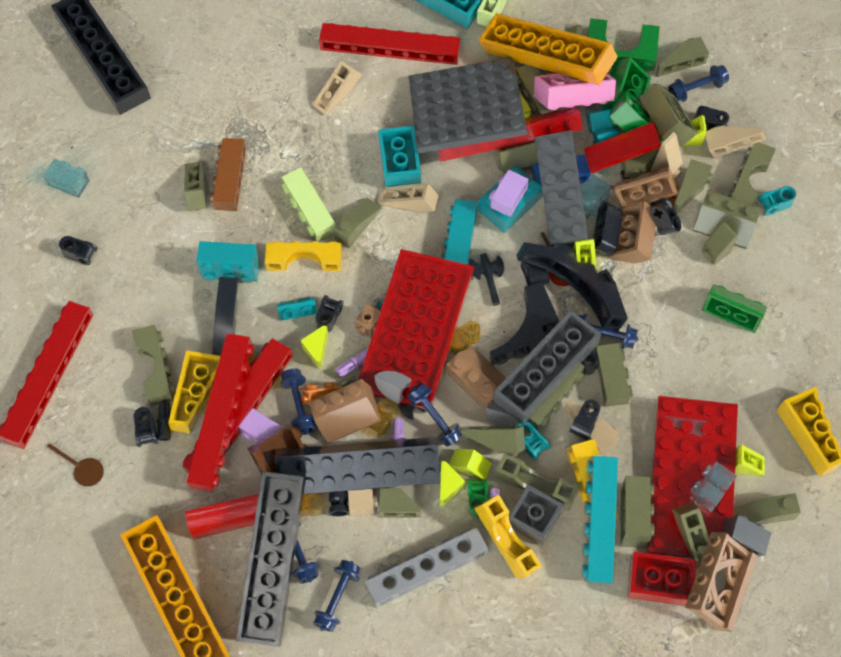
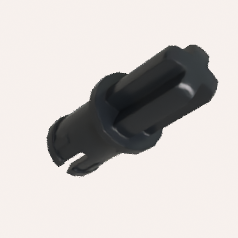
[156,401,171,441]

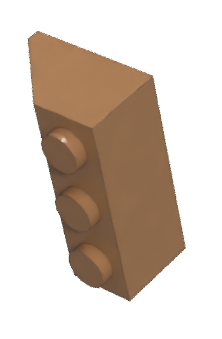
[614,167,678,207]
[607,201,657,264]
[446,347,506,411]
[309,379,381,444]

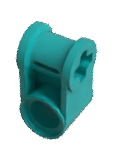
[758,186,796,216]
[517,422,551,461]

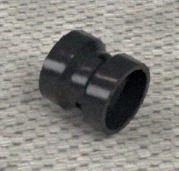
[329,491,349,517]

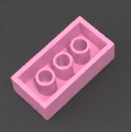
[534,73,616,110]

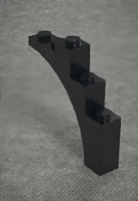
[516,242,628,331]

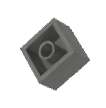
[509,485,564,545]

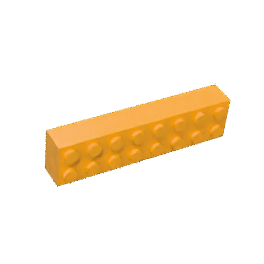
[478,13,618,85]
[120,515,231,657]

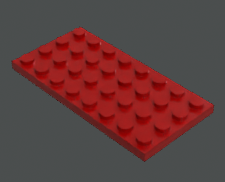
[358,249,474,410]
[647,396,738,558]

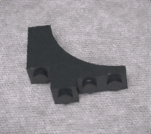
[489,281,559,365]

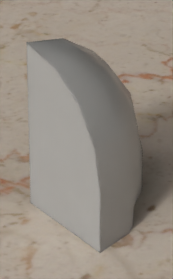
[374,371,411,404]
[486,402,517,426]

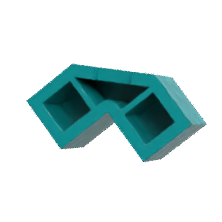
[586,106,621,145]

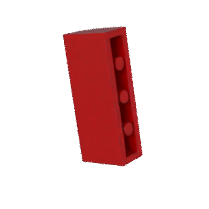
[584,122,661,174]
[185,494,259,540]

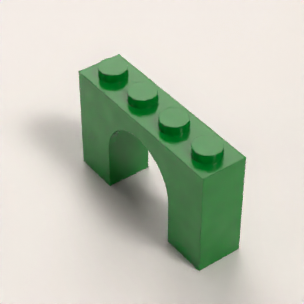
[588,18,660,71]

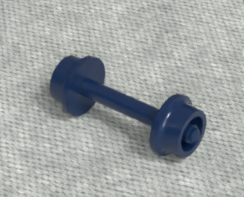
[668,65,729,102]
[578,314,639,349]
[280,368,315,435]
[407,382,462,447]
[292,522,319,584]
[313,560,361,632]

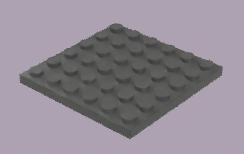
[409,57,527,154]

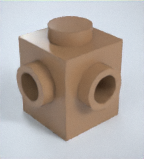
[354,304,380,338]

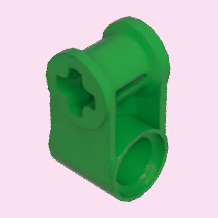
[467,478,488,519]

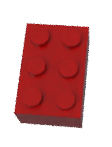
[627,551,696,606]

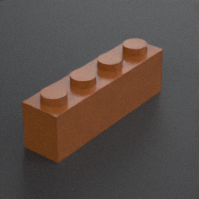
[211,138,246,211]

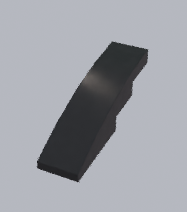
[212,277,239,356]

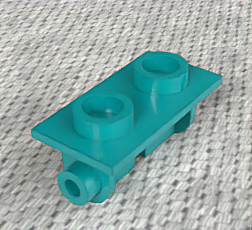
[277,296,317,321]

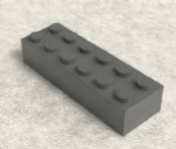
[535,131,589,247]
[493,310,601,425]

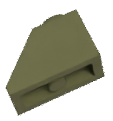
[621,149,659,178]
[702,222,738,265]
[380,487,421,518]

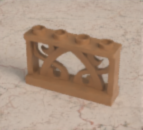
[685,532,758,632]

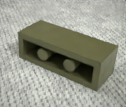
[595,343,633,407]

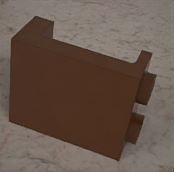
[247,424,307,476]

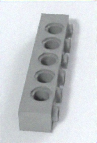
[365,528,488,608]

